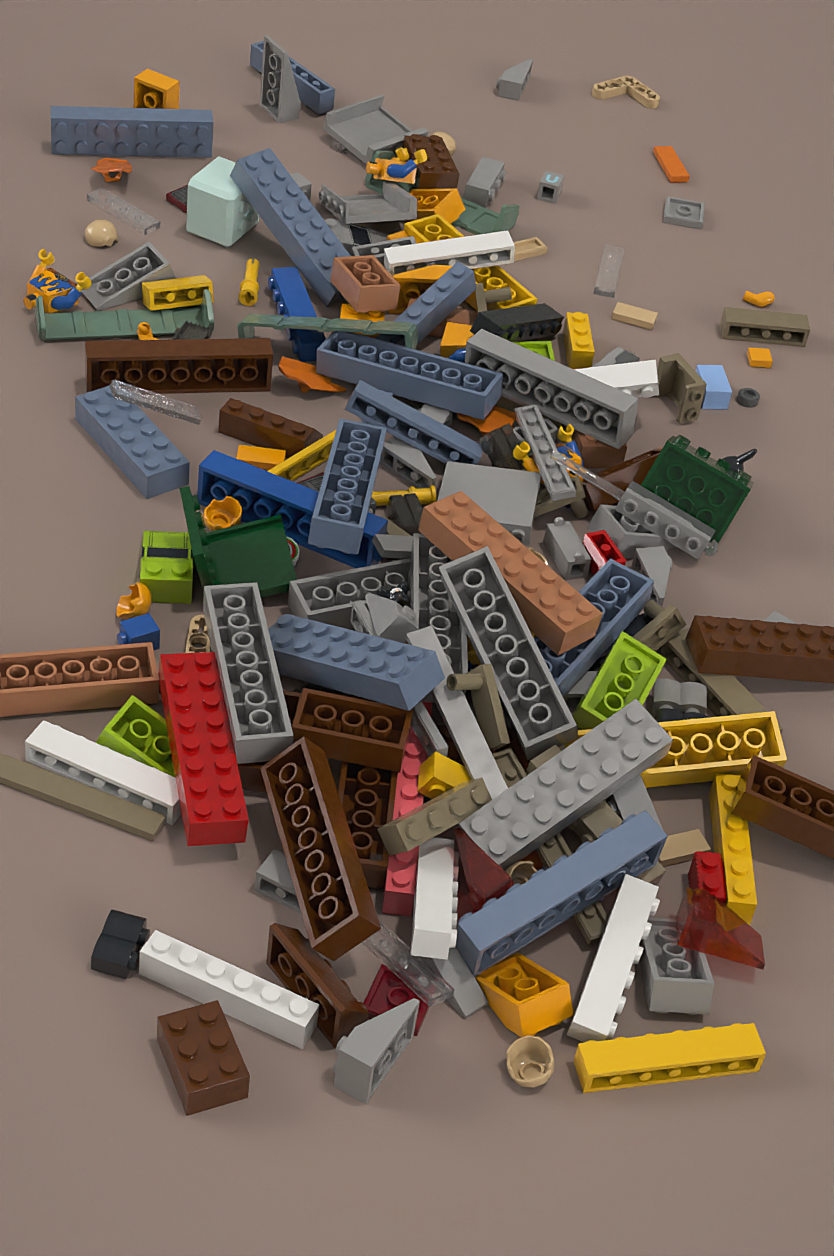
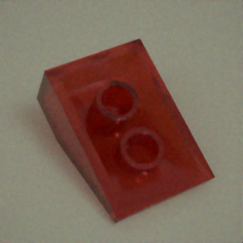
[454,827,514,914]
[676,887,765,970]

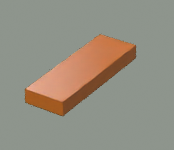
[653,146,690,183]

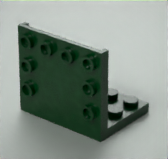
[640,434,754,551]
[179,486,297,598]

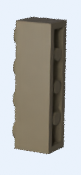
[720,307,810,347]
[377,777,492,856]

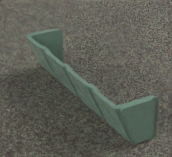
[365,151,520,235]
[35,289,215,341]
[237,314,418,350]

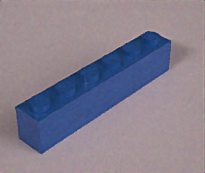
[268,267,326,362]

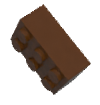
[157,1000,250,1116]

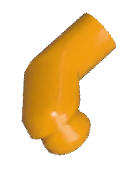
[743,291,775,307]
[137,322,160,340]

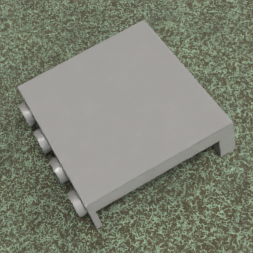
[323,94,429,164]
[319,181,417,224]
[437,461,541,545]

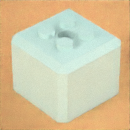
[186,156,259,247]

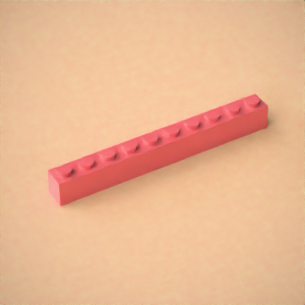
[382,701,432,917]

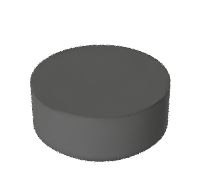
[737,388,760,408]

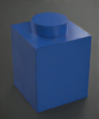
[117,613,160,650]

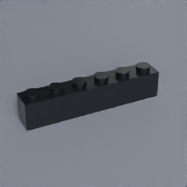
[470,303,564,342]

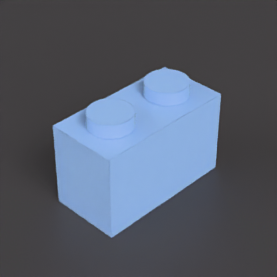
[696,365,732,409]

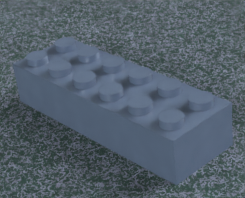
[75,384,190,499]

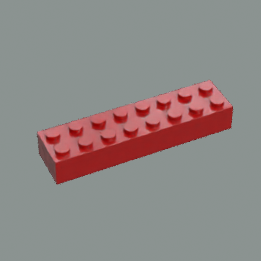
[158,652,249,846]

